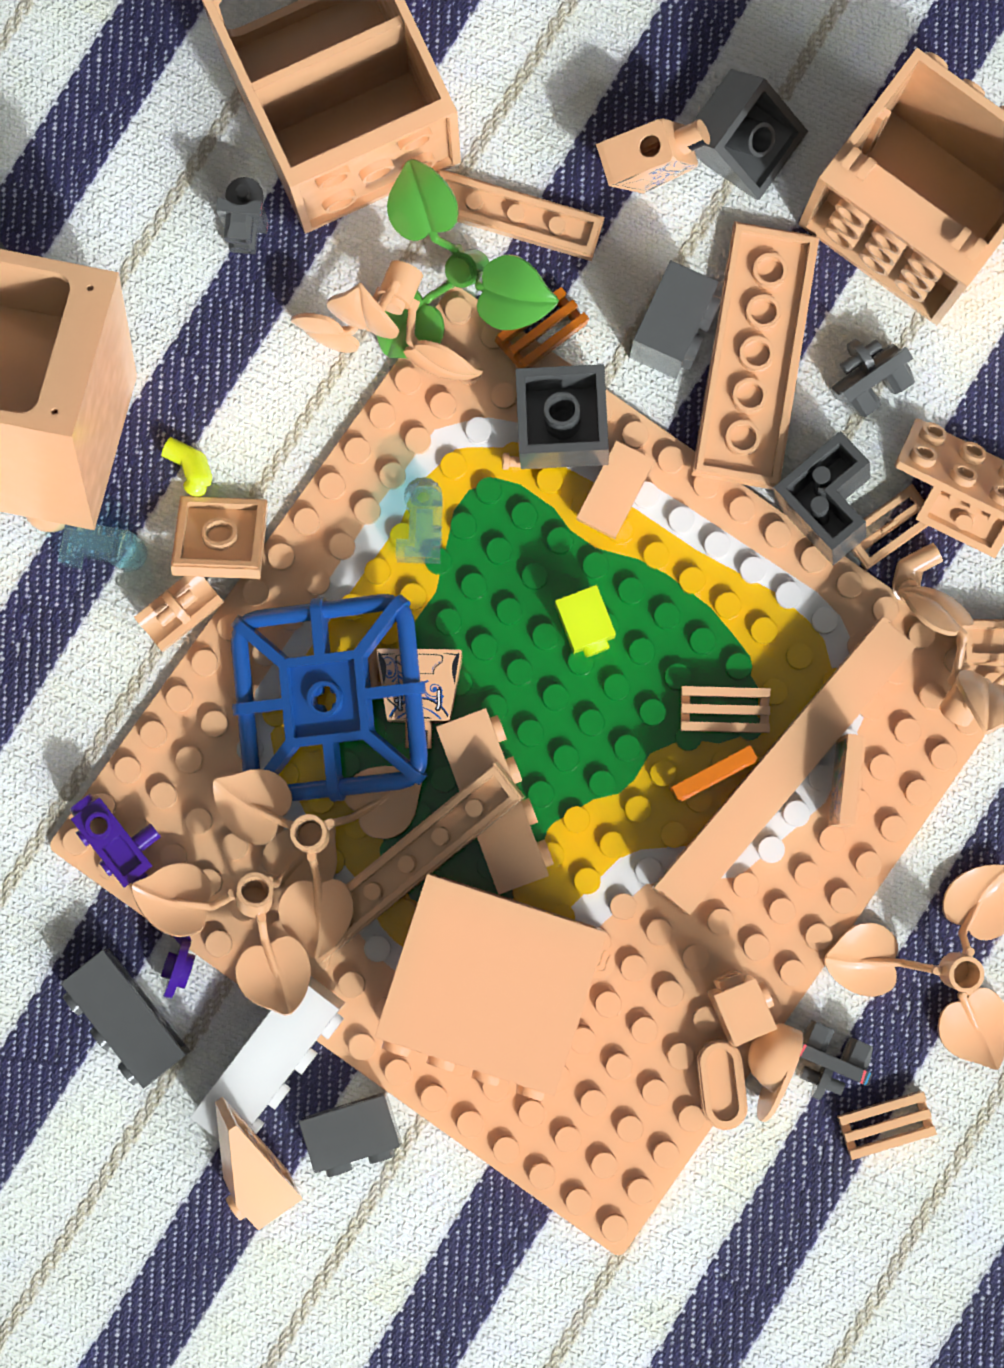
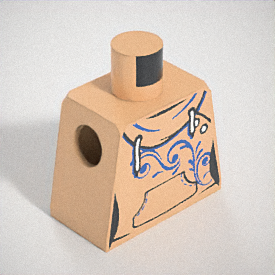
[596,118,710,194]
[377,649,462,749]

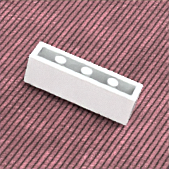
[190,975,345,1140]

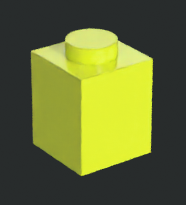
[555,585,616,657]

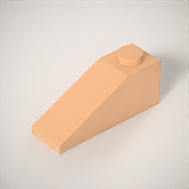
[215,1097,302,1230]

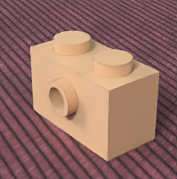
[707,970,777,1047]

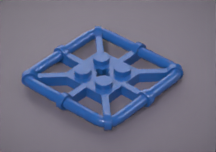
[231,594,428,802]

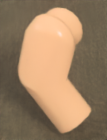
[892,542,943,603]

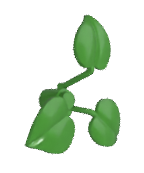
[376,159,559,359]

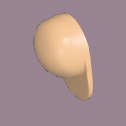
[748,1023,803,1122]

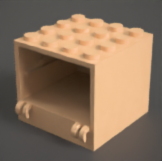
[798,48,1004,326]
[374,874,615,1101]

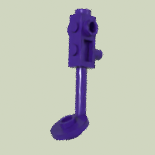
[69,793,196,999]

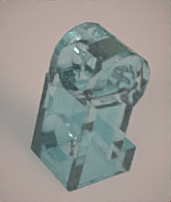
[396,477,443,564]
[58,524,147,572]

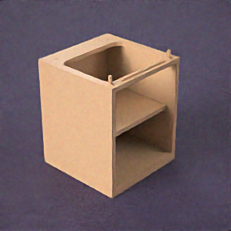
[202,0,461,234]
[0,249,137,530]

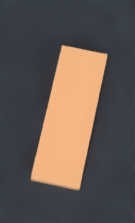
[692,221,820,490]

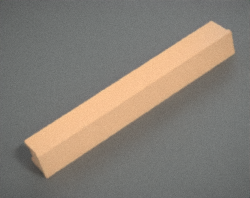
[652,616,917,915]

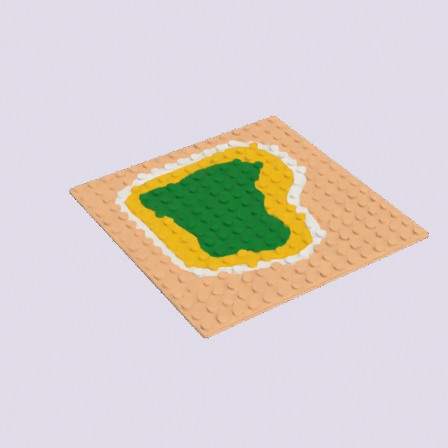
[50,286,1004,1255]

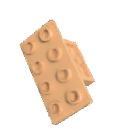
[894,418,1004,558]

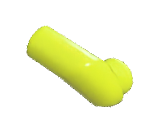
[161,437,213,497]

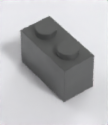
[299,1091,402,1177]

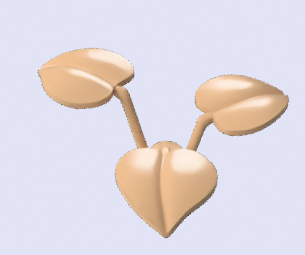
[290,260,484,380]
[896,586,1004,735]
[213,766,422,959]
[132,827,337,1016]
[824,864,1004,1070]

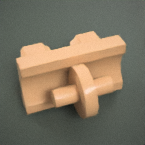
[134,576,224,652]

